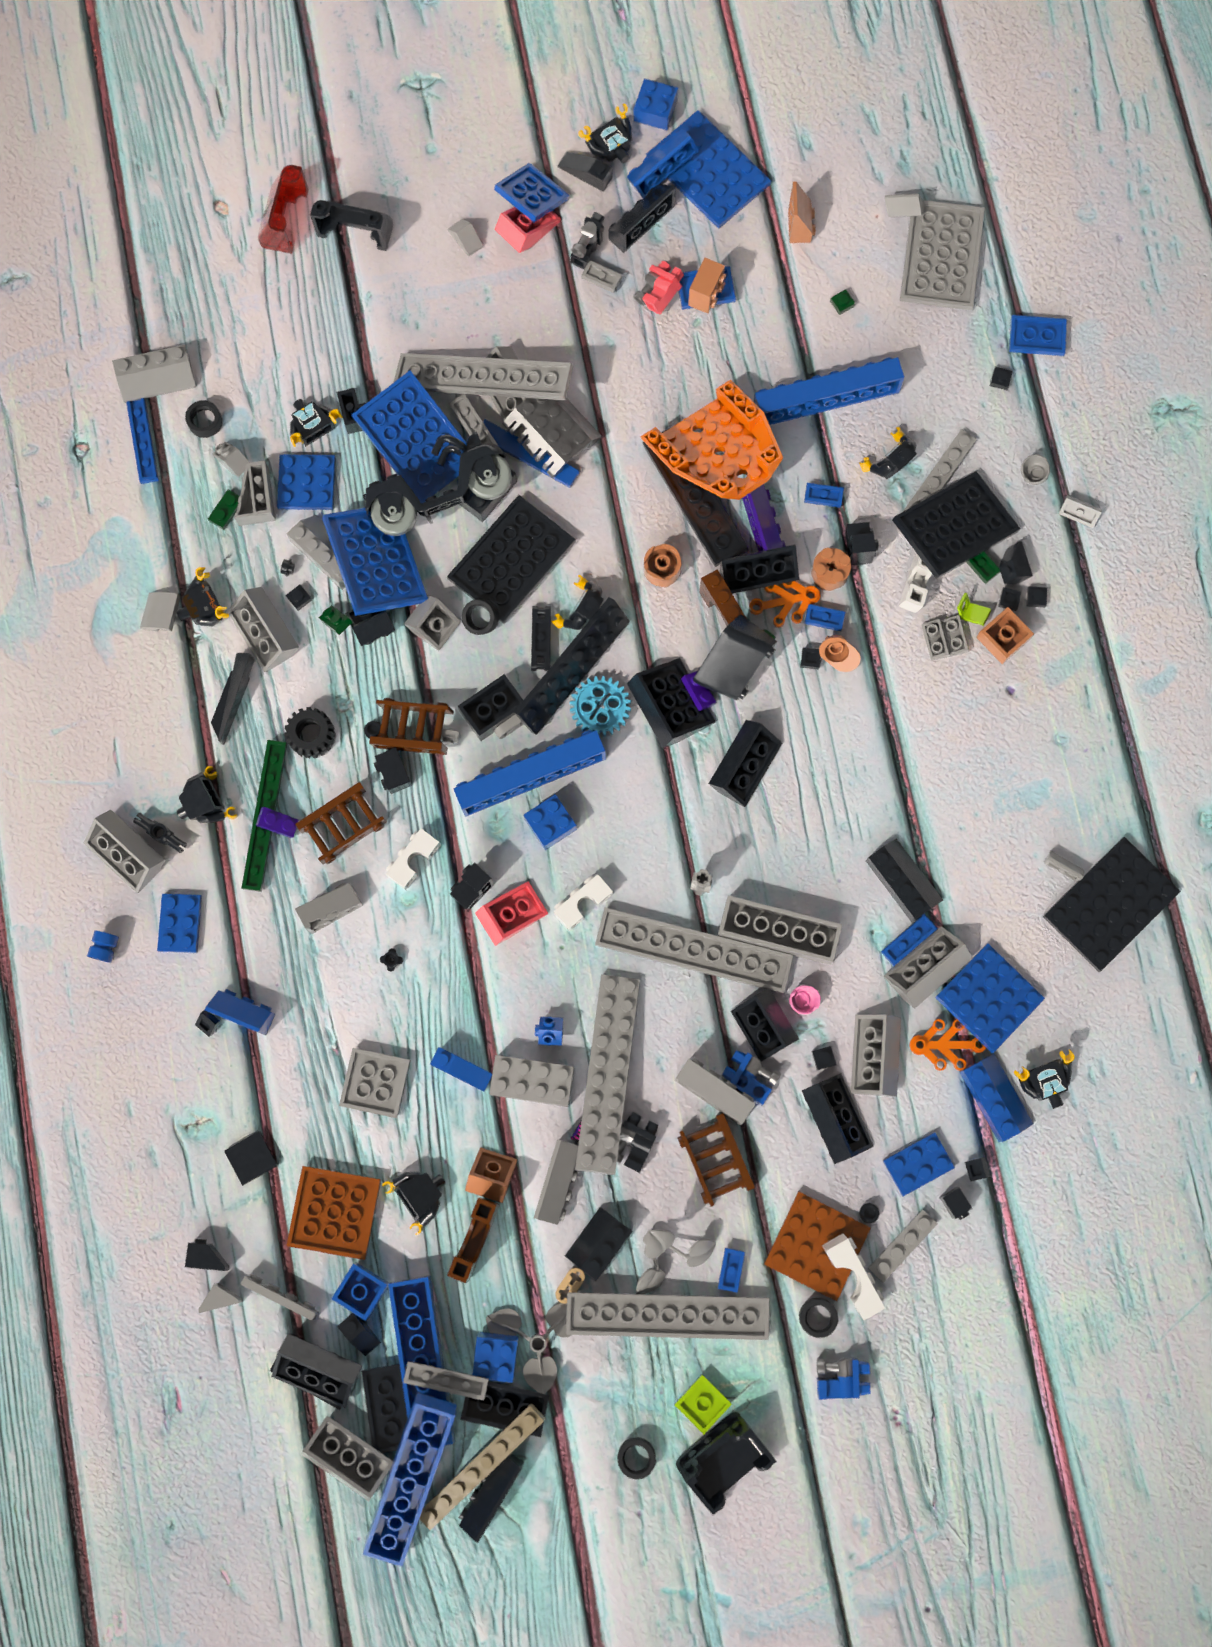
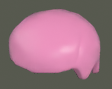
[789,985,821,1015]

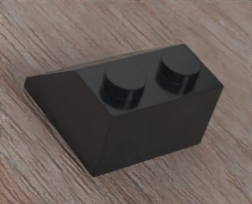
[345,610,395,646]

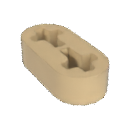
[555,1267,585,1303]

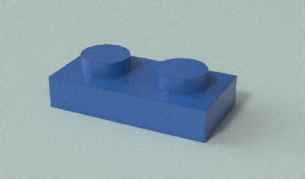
[804,483,844,508]
[804,604,845,632]
[718,1248,745,1293]

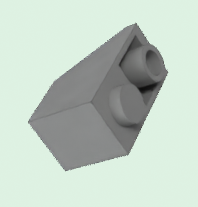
[212,442,250,477]

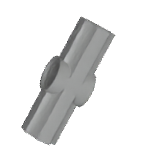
[690,869,713,896]

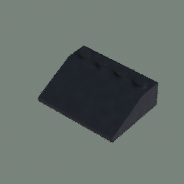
[627,658,716,748]

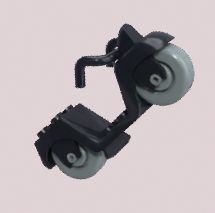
[363,431,512,536]

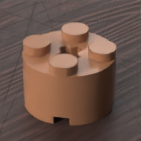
[644,544,681,587]
[811,547,851,591]

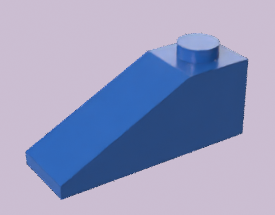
[430,1047,492,1092]

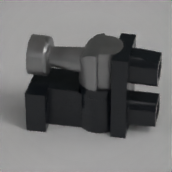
[571,212,604,270]
[617,1112,658,1173]

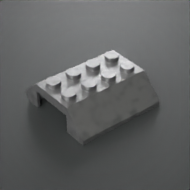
[502,398,602,478]

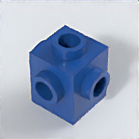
[535,1017,563,1046]

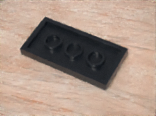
[362,1363,408,1453]

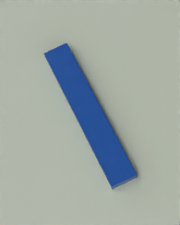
[126,398,159,484]
[483,419,579,488]

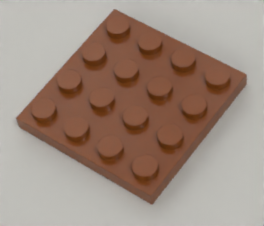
[286,1166,381,1260]
[764,1191,871,1301]

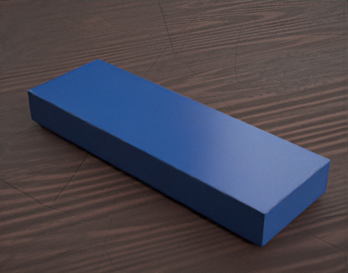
[881,914,938,967]

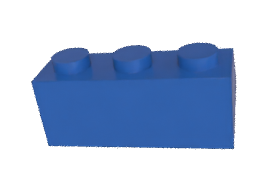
[205,989,275,1035]

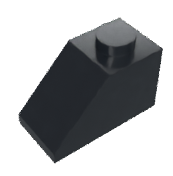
[999,541,1033,584]
[185,1239,229,1271]
[337,1313,381,1356]

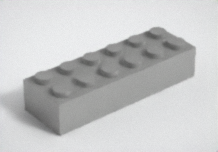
[718,896,842,965]

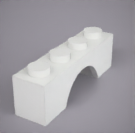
[822,1234,885,1320]

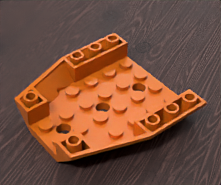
[641,379,783,500]

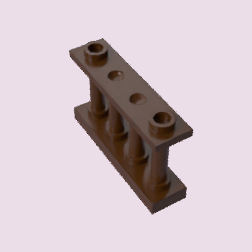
[369,698,454,755]
[295,782,387,864]
[677,1113,755,1207]

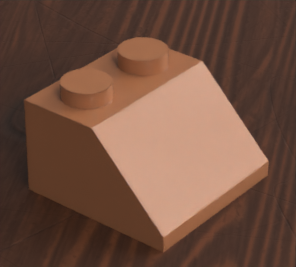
[465,1147,517,1203]

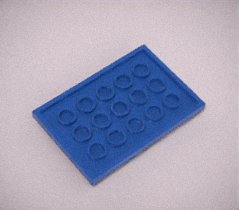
[646,110,771,229]
[352,370,466,503]
[322,508,428,616]

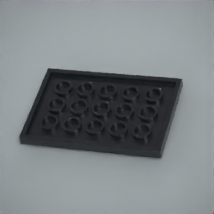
[892,471,1021,579]
[447,495,576,624]
[1043,837,1181,972]

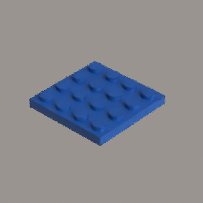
[935,943,1045,1053]

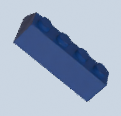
[627,128,699,198]
[960,1054,1034,1142]

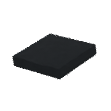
[224,1131,278,1186]

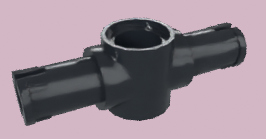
[133,813,187,853]

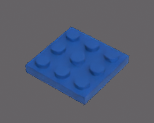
[494,163,569,222]
[277,454,336,510]

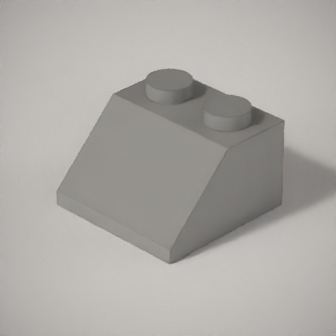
[404,595,461,651]

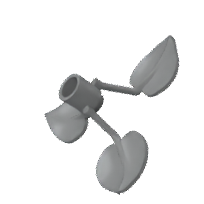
[636,1229,715,1294]
[486,1303,571,1394]

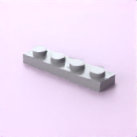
[449,394,499,447]
[868,1210,937,1283]
[240,1275,319,1320]
[403,1361,488,1400]

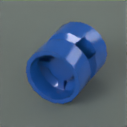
[86,930,119,963]

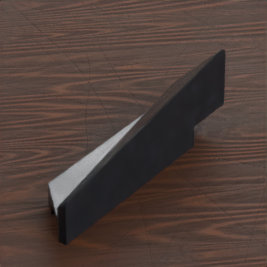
[211,653,255,745]

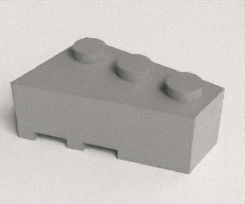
[234,461,275,526]
[295,883,363,934]

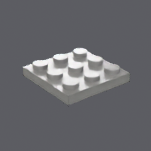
[339,1048,411,1118]

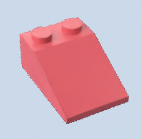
[495,207,561,253]
[475,881,548,946]

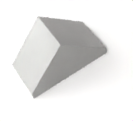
[447,219,483,257]
[198,1283,243,1313]

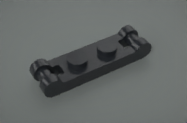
[531,606,551,671]

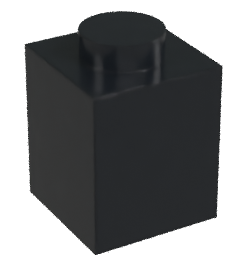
[940,1187,973,1220]

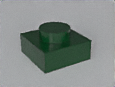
[830,289,856,315]

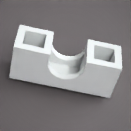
[899,554,932,613]
[386,829,441,890]
[553,874,613,931]

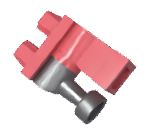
[633,261,684,315]

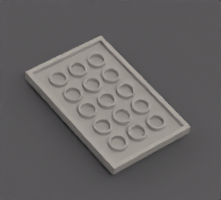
[900,200,985,310]

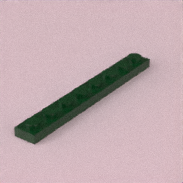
[241,740,287,892]

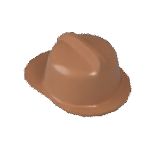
[819,635,861,672]

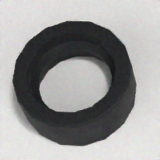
[185,400,222,438]
[461,599,500,635]
[799,1298,838,1338]
[617,1437,656,1480]

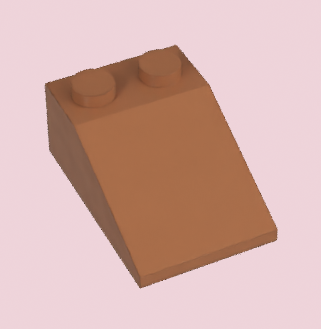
[788,182,815,243]

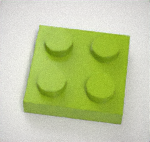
[674,1374,732,1434]

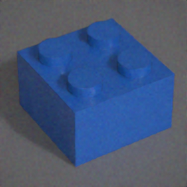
[633,78,678,130]
[523,794,577,850]
[332,1262,389,1321]
[473,1332,519,1383]

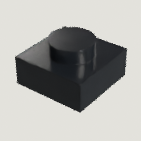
[989,366,1013,390]
[285,584,312,611]
[1026,586,1047,608]
[998,587,1022,611]
[800,647,821,670]
[195,1010,220,1037]
[812,1046,836,1071]
[965,1157,991,1182]

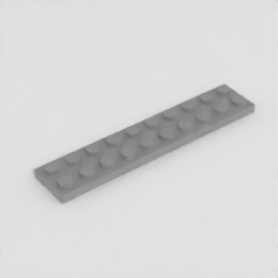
[393,353,573,400]
[595,908,793,994]
[575,974,640,1175]
[566,1292,769,1340]

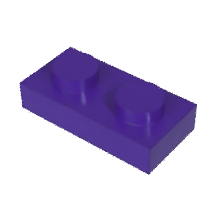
[681,671,717,711]
[256,807,299,838]

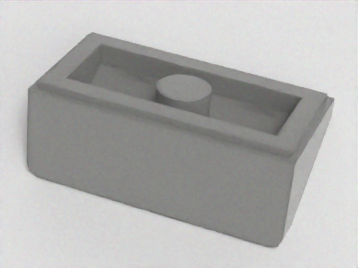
[885,194,925,217]
[1044,851,1084,882]

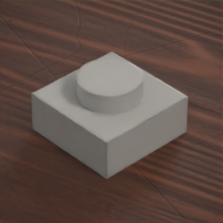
[441,729,460,745]

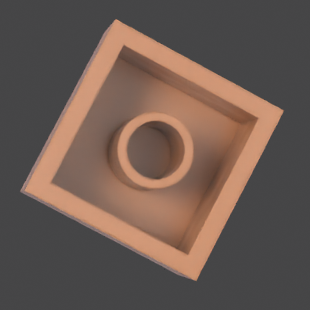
[688,258,726,314]
[976,607,1034,664]

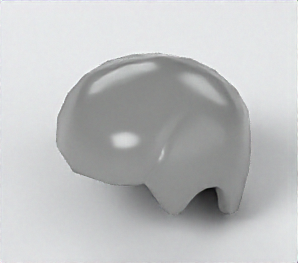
[1021,454,1050,485]

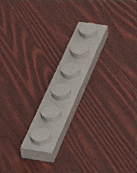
[903,429,977,511]

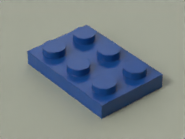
[679,266,736,310]
[1009,315,1067,356]
[157,894,202,953]
[883,1132,955,1197]

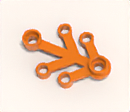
[749,581,820,628]
[909,1019,986,1071]

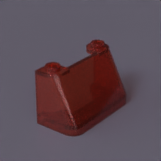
[258,165,309,254]

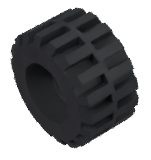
[284,707,336,759]

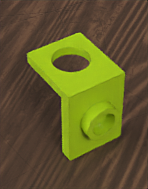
[957,593,991,626]

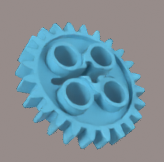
[570,676,631,737]

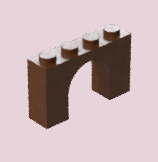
[699,569,746,627]
[447,1197,500,1283]

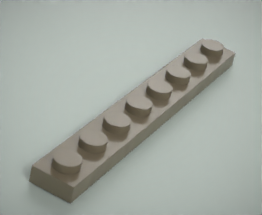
[419,1403,546,1530]

